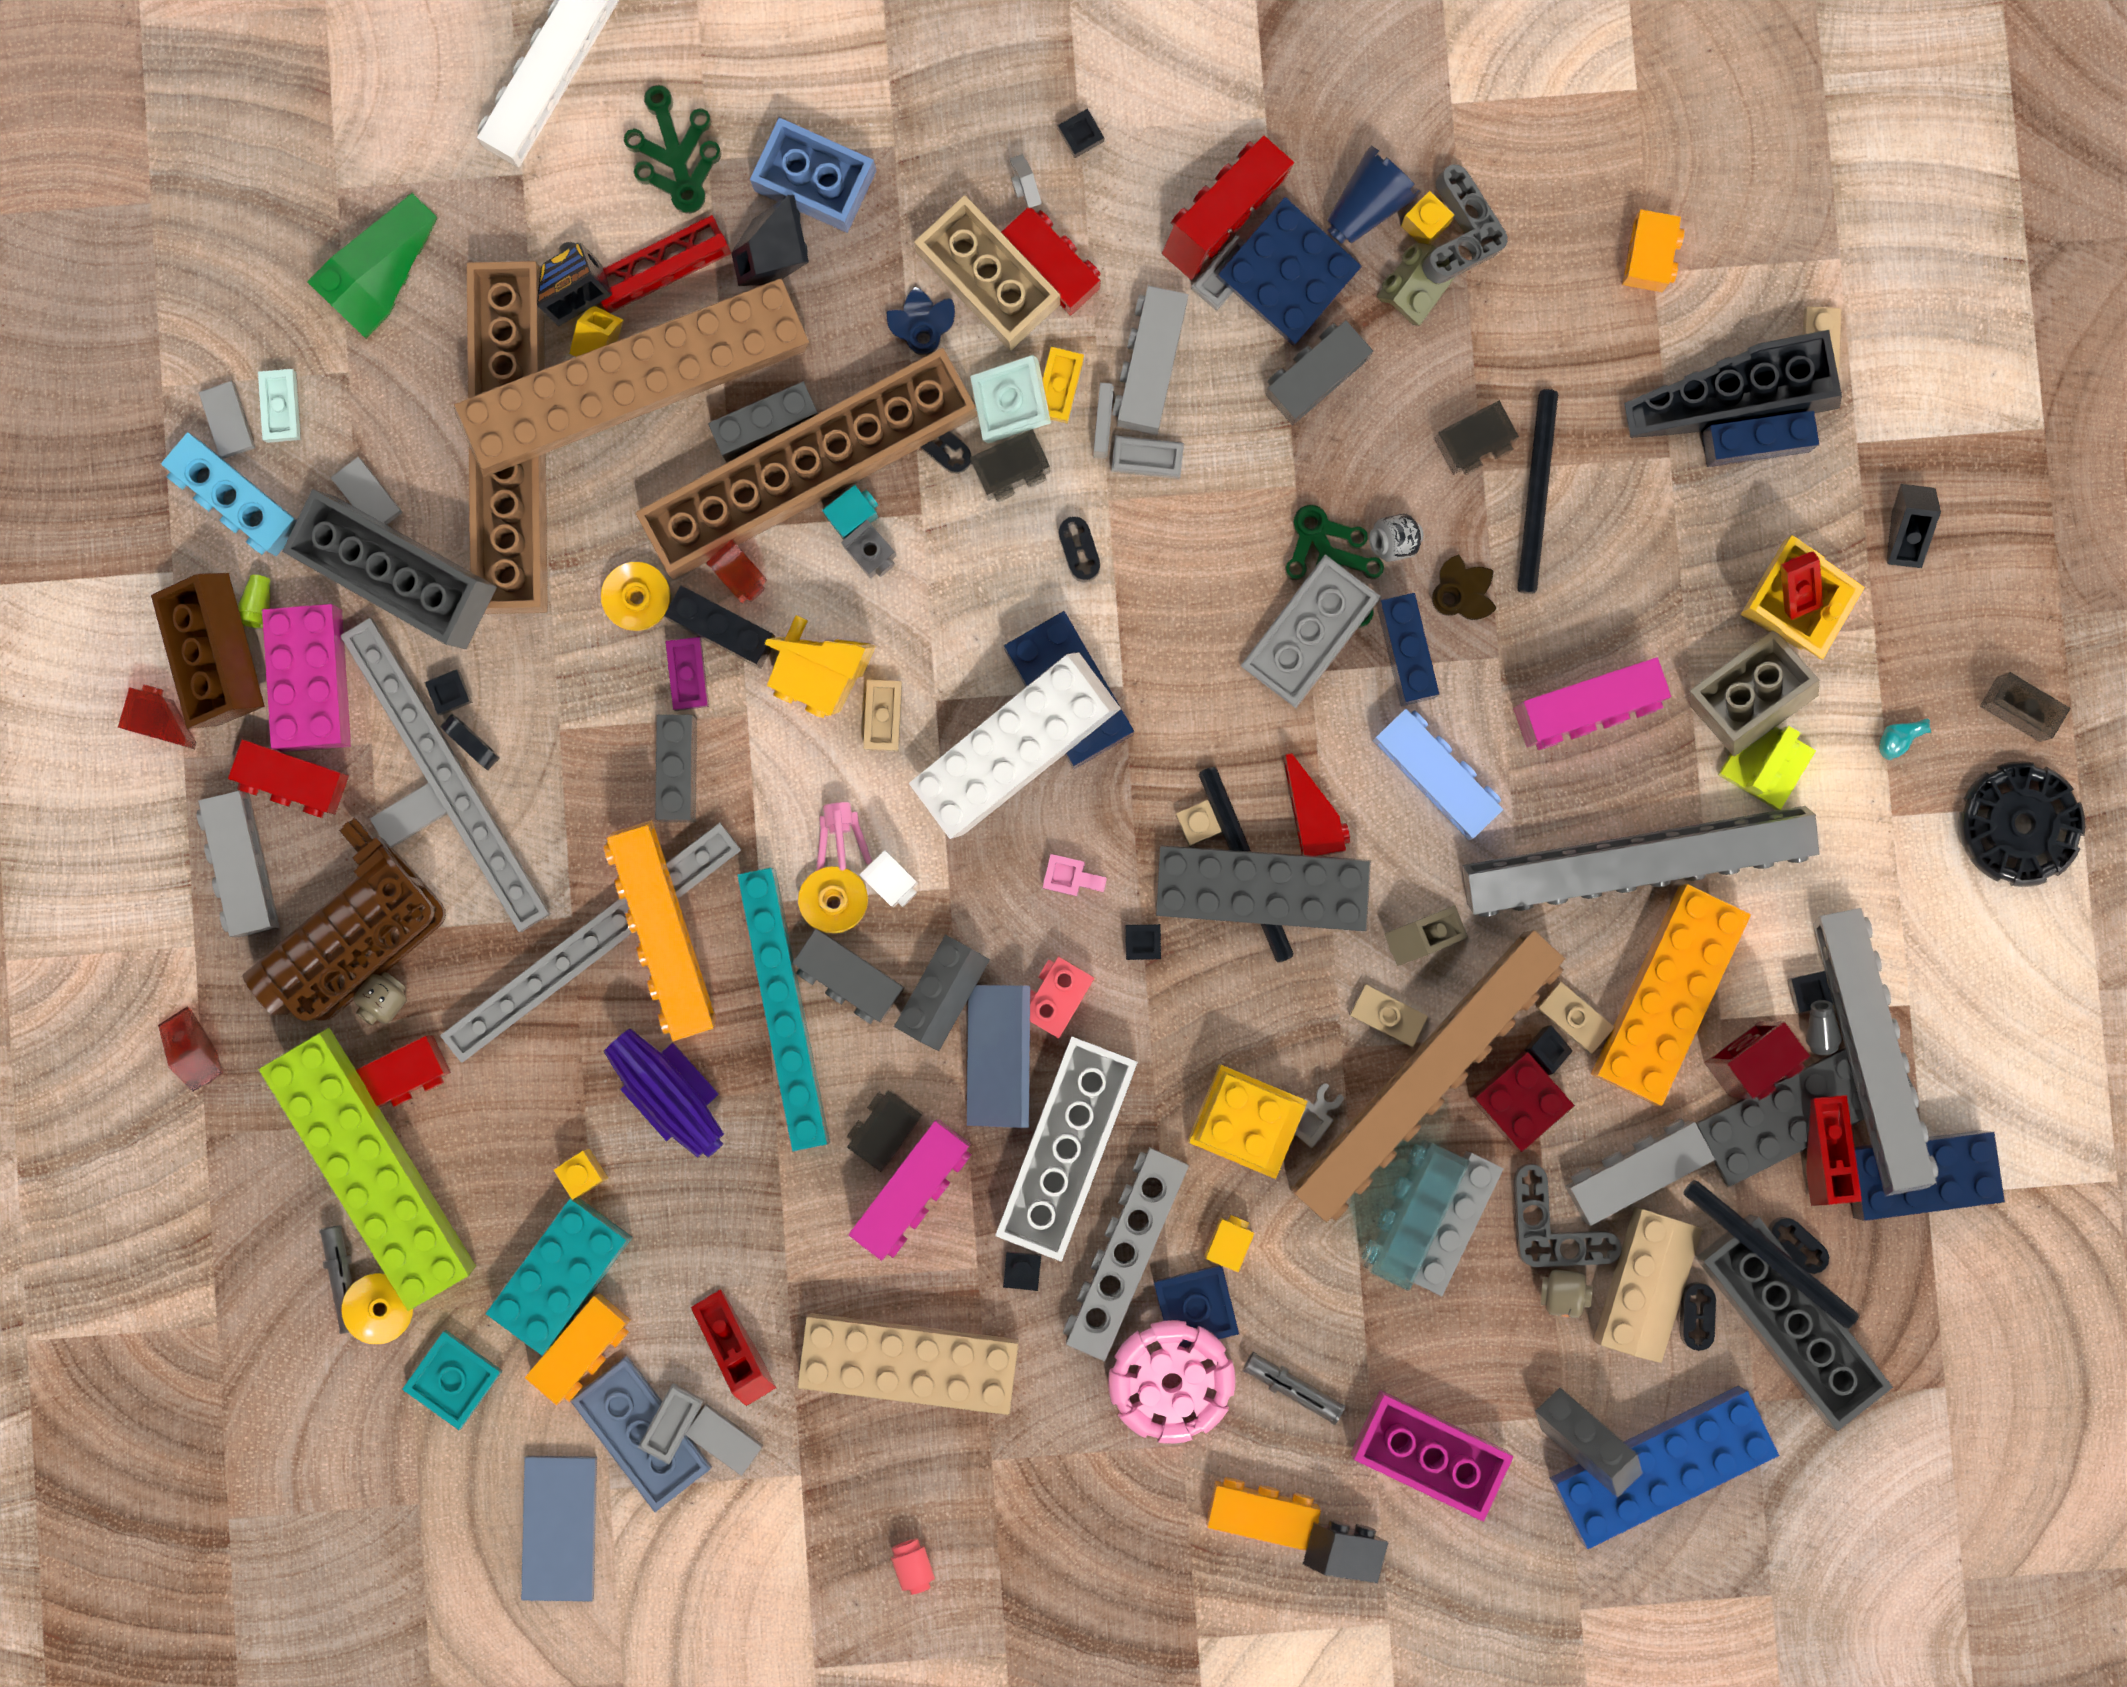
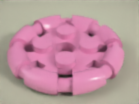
[1108,1320,1236,1444]

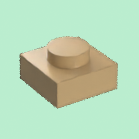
[1176,800,1222,846]

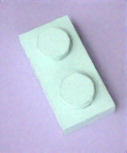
[258,369,301,443]

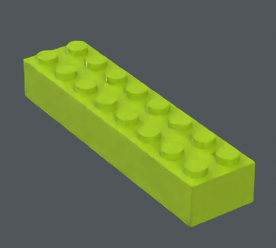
[258,1027,476,1311]

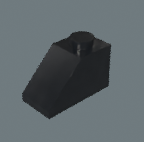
[1887,484,1941,568]

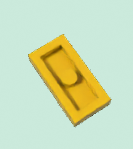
[1042,347,1084,424]

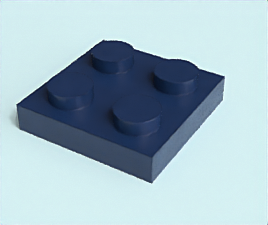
[1154,1265,1239,1348]

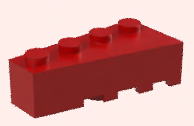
[1162,135,1295,281]

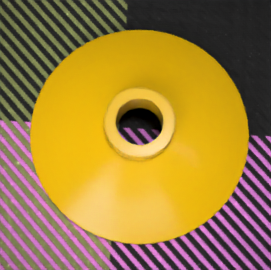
[601,562,671,631]
[798,866,868,933]
[341,1273,413,1344]

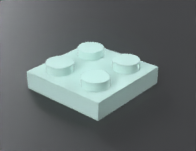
[970,355,1051,444]

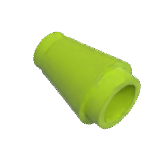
[238,575,271,628]

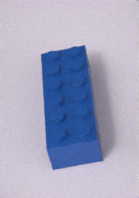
[1550,1386,1780,1549]

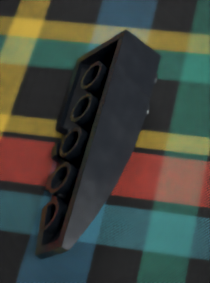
[1624,330,1842,438]

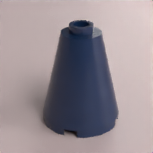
[1327,145,1421,244]

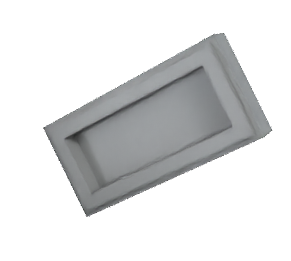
[1191,235,1245,311]
[199,381,256,459]
[1094,383,1114,459]
[1111,436,1184,479]
[331,457,403,525]
[370,783,447,848]
[638,1383,704,1464]
[686,1404,763,1476]

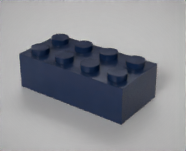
[1004,611,1134,770]
[1851,1130,2005,1221]

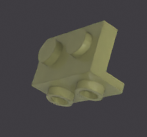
[1377,243,1455,326]

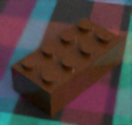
[151,573,265,729]

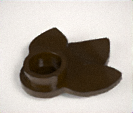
[1432,555,1496,620]

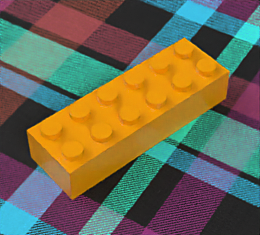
[603,820,716,1041]
[1591,884,1751,1106]

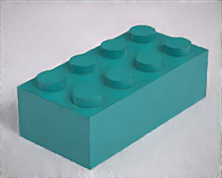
[485,1197,633,1356]

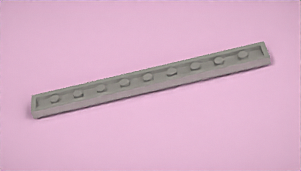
[340,618,551,932]
[440,822,741,1063]

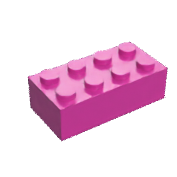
[262,604,351,752]
[1513,657,1672,751]
[848,1119,972,1261]
[1350,1390,1514,1522]

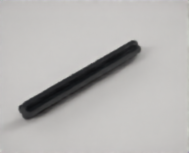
[1517,389,1558,594]
[1199,767,1294,963]
[1683,1180,1859,1329]

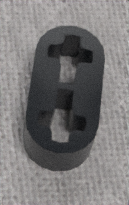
[920,431,972,474]
[1059,516,1100,583]
[440,714,500,770]
[1768,1217,1829,1274]
[1680,1282,1716,1351]

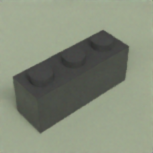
[1266,320,1373,426]
[708,381,818,463]
[655,715,697,823]
[792,929,905,1024]
[894,934,990,1051]
[1535,1388,1643,1498]

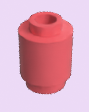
[891,1538,935,1595]

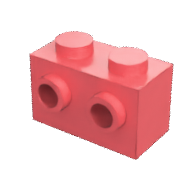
[1030,957,1094,1038]

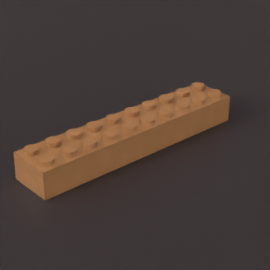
[467,261,548,614]
[454,278,809,477]
[635,347,978,580]
[1290,930,1566,1223]

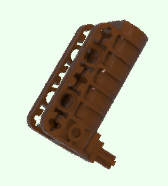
[242,817,446,1021]

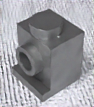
[841,520,897,578]

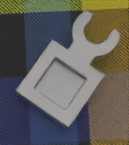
[1010,154,1042,208]
[1295,1083,1344,1148]

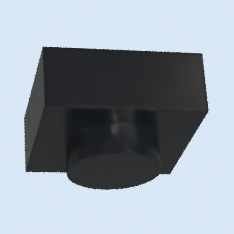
[1058,108,1105,158]
[425,669,472,716]
[1125,924,1161,960]
[1788,971,1833,1013]
[1524,1025,1573,1075]
[1003,1251,1042,1291]

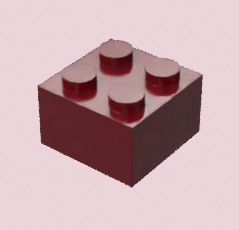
[1469,1052,1575,1152]

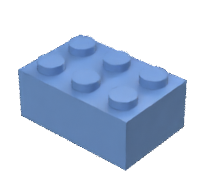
[750,117,876,233]

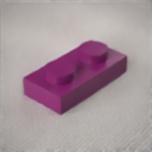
[665,637,709,711]

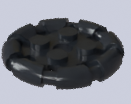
[1958,761,2086,887]

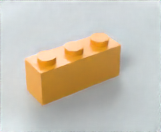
[525,1293,631,1406]
[1206,1477,1321,1551]

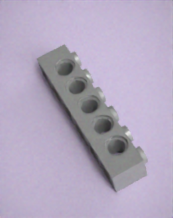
[1062,1147,1189,1361]

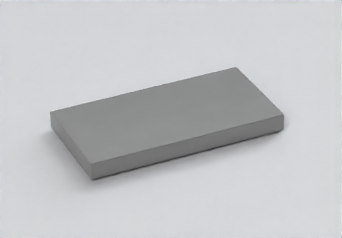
[1241,555,1381,708]

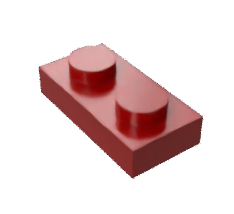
[1781,551,1823,620]

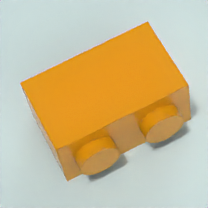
[1622,209,1684,293]

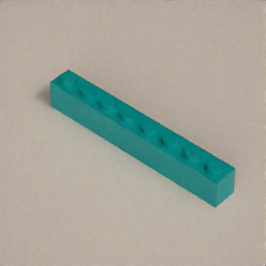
[737,868,831,1152]

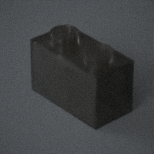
[1434,400,1519,475]
[970,429,1050,502]
[1980,672,2071,742]
[847,1089,924,1172]

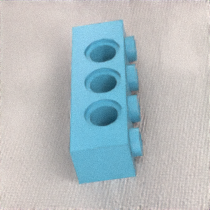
[161,432,297,556]

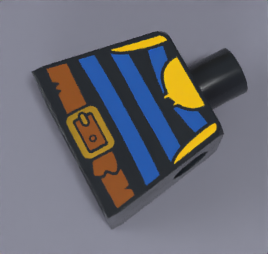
[537,242,612,326]

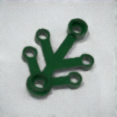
[624,85,722,214]
[1285,505,1384,628]

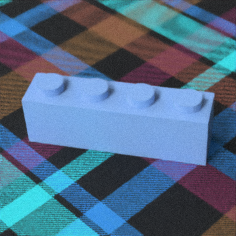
[1372,709,1504,840]

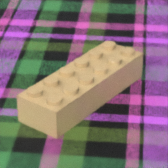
[798,1313,1019,1415]

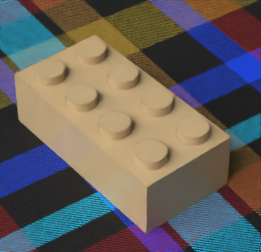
[914,195,1060,351]

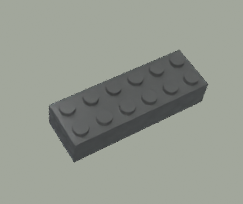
[282,489,497,649]
[1695,1214,1893,1431]

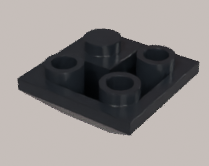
[731,195,809,286]

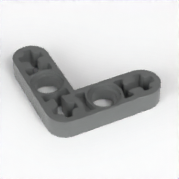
[1422,164,1508,284]
[1514,1164,1622,1267]

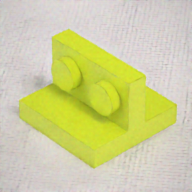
[1718,726,1816,810]

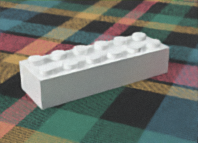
[909,653,1121,839]
[995,1037,1138,1262]

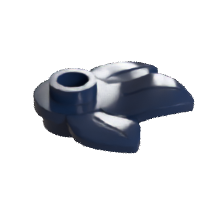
[887,287,955,355]

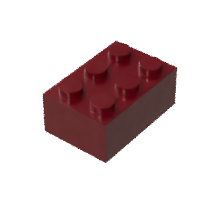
[1704,1021,1811,1100]

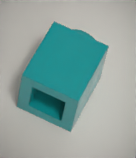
[822,485,879,540]

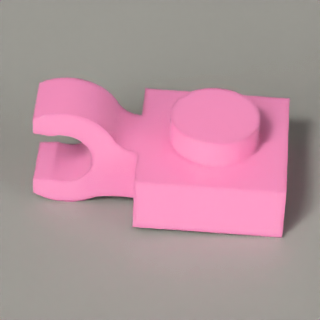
[1043,854,1107,896]

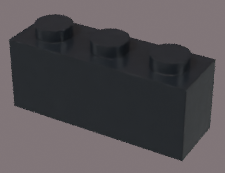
[664,585,775,669]

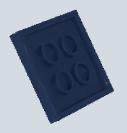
[1216,197,1362,345]

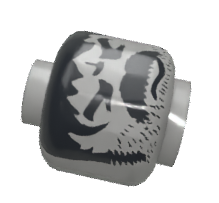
[1369,513,1423,562]

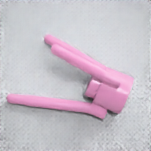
[816,802,872,871]

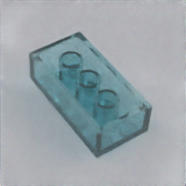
[1362,1140,1470,1291]

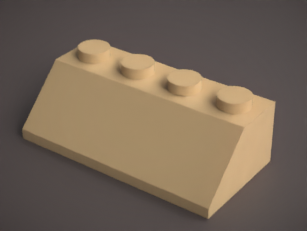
[1593,1206,1703,1363]

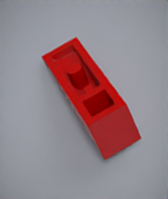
[1283,753,1350,856]
[1806,1095,1862,1206]
[691,1289,776,1406]

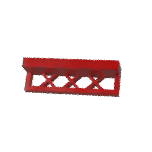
[601,215,731,313]

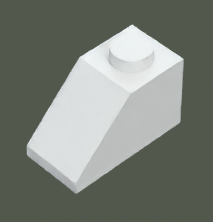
[860,850,918,908]

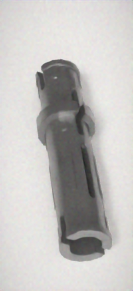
[319,1225,352,1334]
[1242,1352,1345,1425]

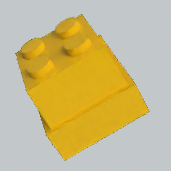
[1740,535,1865,660]
[764,615,876,718]
[1187,1064,1308,1179]

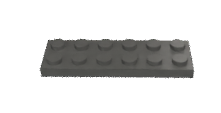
[1156,845,1371,931]
[1696,1047,1914,1187]

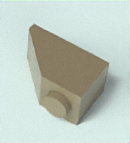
[1385,905,1468,966]

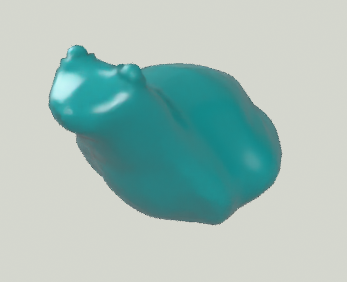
[1879,719,1931,761]

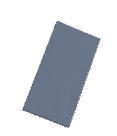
[967,985,1030,1128]
[570,1356,712,1512]
[521,1456,597,1601]

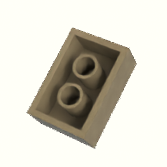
[1689,631,1820,757]

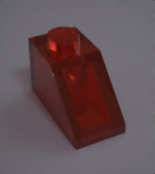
[706,539,767,603]
[118,684,197,749]
[158,1006,223,1092]

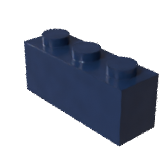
[1702,411,1820,468]
[1377,592,1439,707]

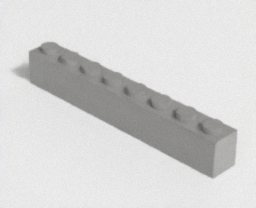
[1813,908,1938,1196]

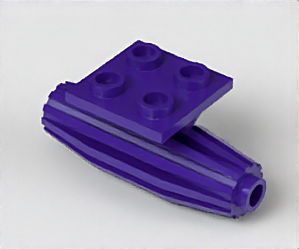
[604,1028,724,1158]

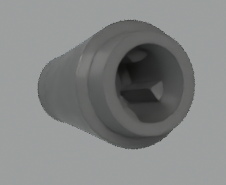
[1806,1000,1842,1055]

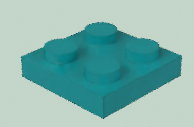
[402,1330,503,1430]

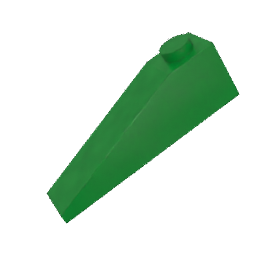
[307,193,438,339]

